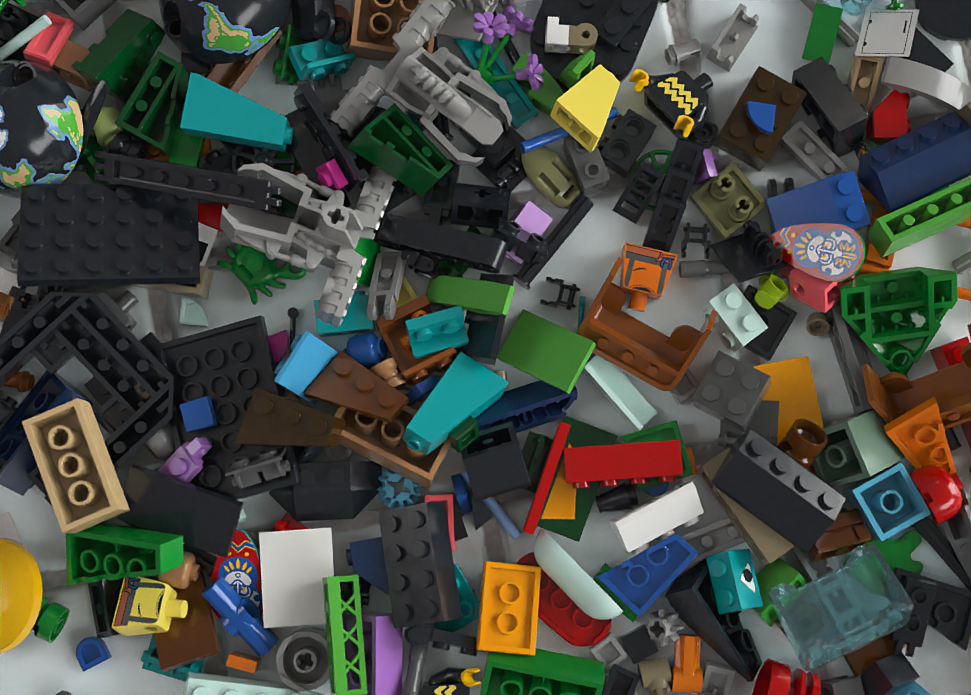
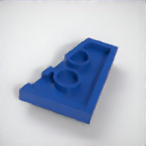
[597,533,699,617]

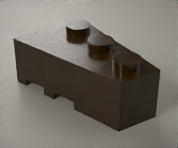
[235,388,346,448]

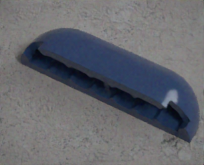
[474,380,578,433]

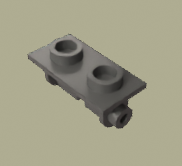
[225,447,290,489]

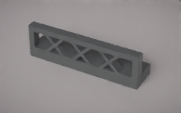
[825,300,873,413]

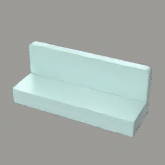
[582,355,658,432]

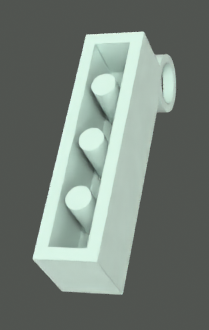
[184,672,323,695]

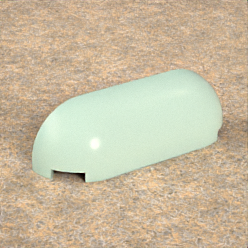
[534,529,623,620]

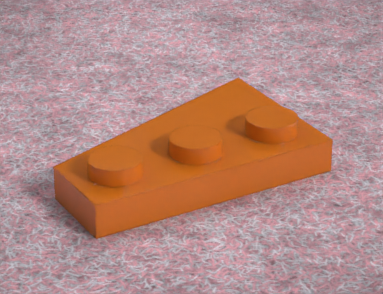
[883,397,957,475]

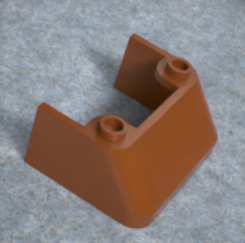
[576,257,718,391]
[862,324,971,429]

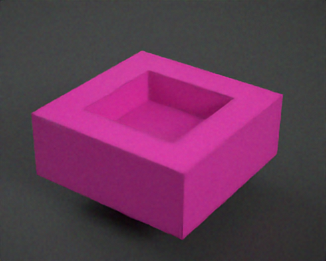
[315,159,349,191]

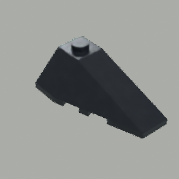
[665,558,762,682]

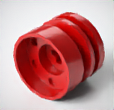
[752,658,821,695]

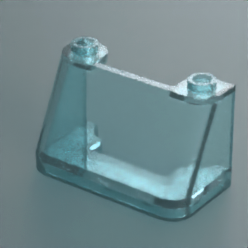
[769,544,914,671]

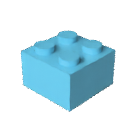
[842,462,931,542]

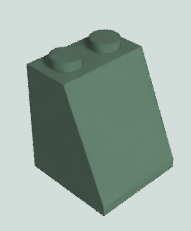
[812,408,905,488]

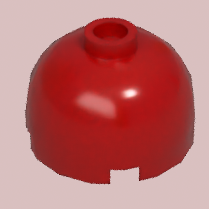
[909,465,964,524]

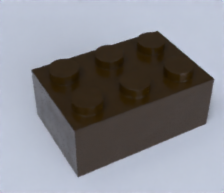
[713,66,807,171]

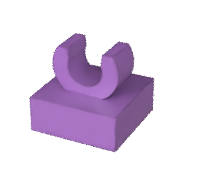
[692,149,721,186]

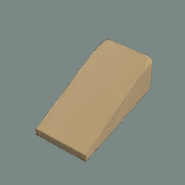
[847,53,884,113]

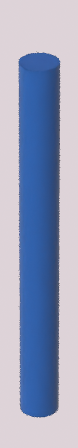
[519,107,618,154]

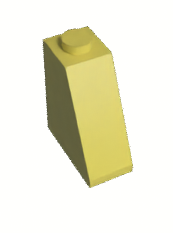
[550,64,620,153]

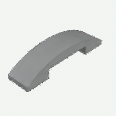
[880,56,971,114]

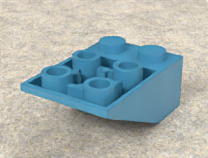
[274,330,339,405]

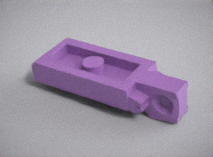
[157,437,212,483]

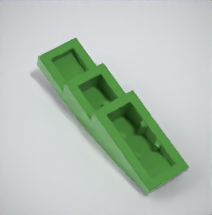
[425,276,515,315]

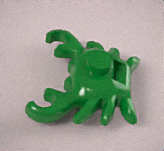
[217,243,307,305]

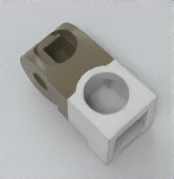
[544,16,598,54]

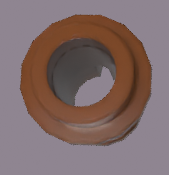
[3,370,35,393]

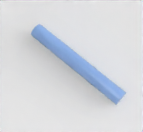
[460,469,522,539]

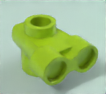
[755,272,790,309]

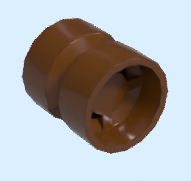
[777,419,828,469]

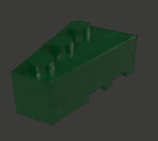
[71,9,165,102]
[115,51,190,157]
[348,103,454,196]

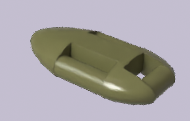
[521,146,582,208]

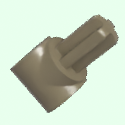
[637,656,672,695]

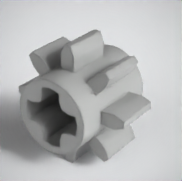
[645,607,684,646]

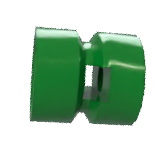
[30,596,70,643]

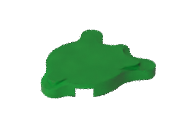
[843,530,923,596]

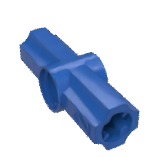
[201,576,279,657]

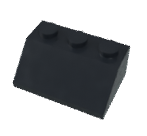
[458,273,515,366]

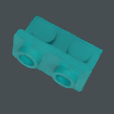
[287,36,356,82]
[405,305,469,359]

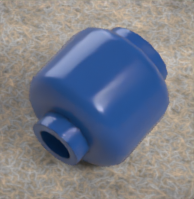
[343,332,387,370]

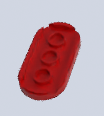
[516,552,612,647]

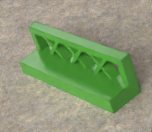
[322,575,368,695]

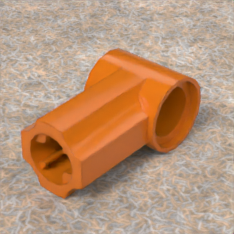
[670,634,703,693]

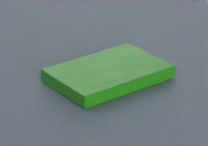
[496,309,596,394]

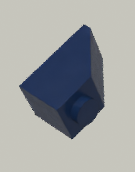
[346,537,390,595]

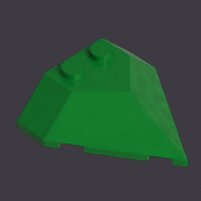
[839,267,958,378]

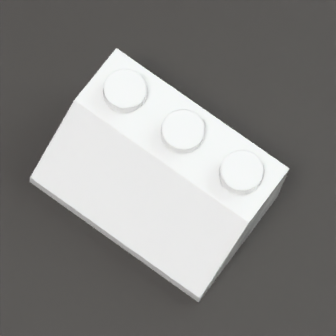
[609,481,704,555]

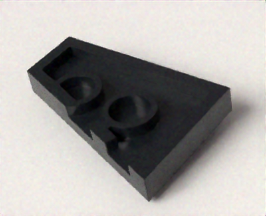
[887,567,971,651]

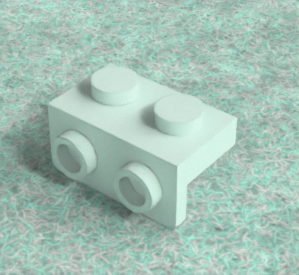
[701,283,768,352]

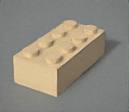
[22,398,130,533]

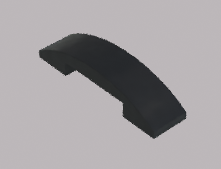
[285,109,352,208]

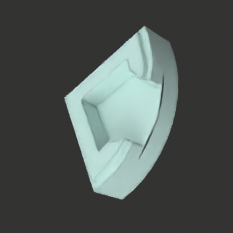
[178,296,208,327]

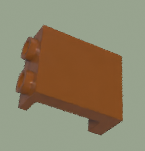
[375,294,457,385]

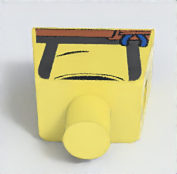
[112,577,188,636]

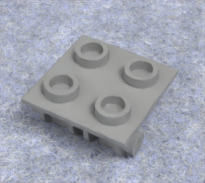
[436,0,499,42]

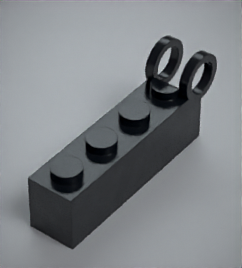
[291,0,351,46]

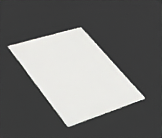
[259,527,334,628]

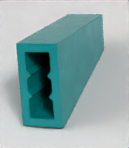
[180,72,293,152]
[402,352,509,455]

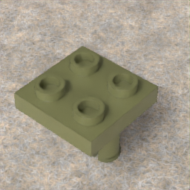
[689,162,767,240]

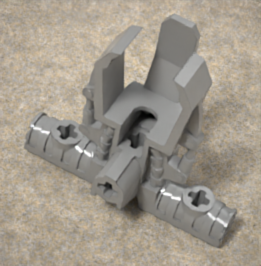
[330,0,512,167]
[220,163,397,328]

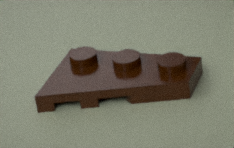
[304,351,409,424]

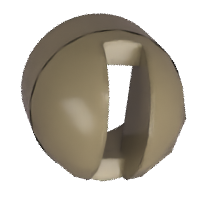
[806,312,830,336]

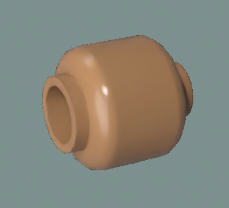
[155,551,200,589]

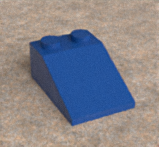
[765,170,871,232]

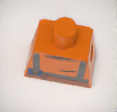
[620,242,678,312]

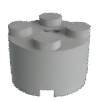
[276,628,329,691]

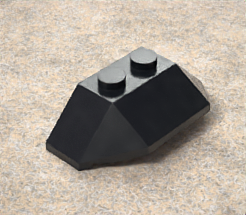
[269,461,382,522]

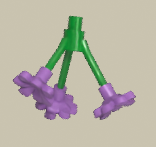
[473,6,544,91]

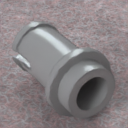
[664,39,701,66]

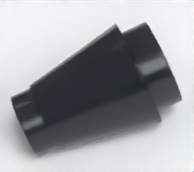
[595,482,639,513]

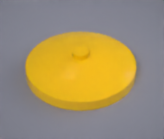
[0,538,42,654]

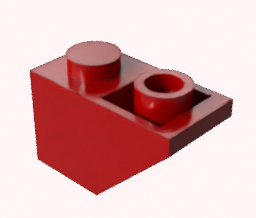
[865,90,911,145]

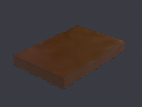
[154,570,220,672]

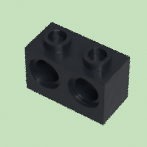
[598,109,657,178]

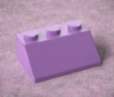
[342,612,403,695]

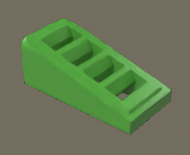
[558,50,595,89]

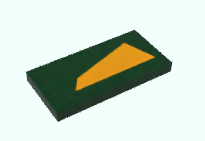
[537,416,618,542]

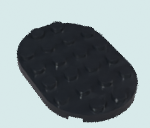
[530,0,658,93]

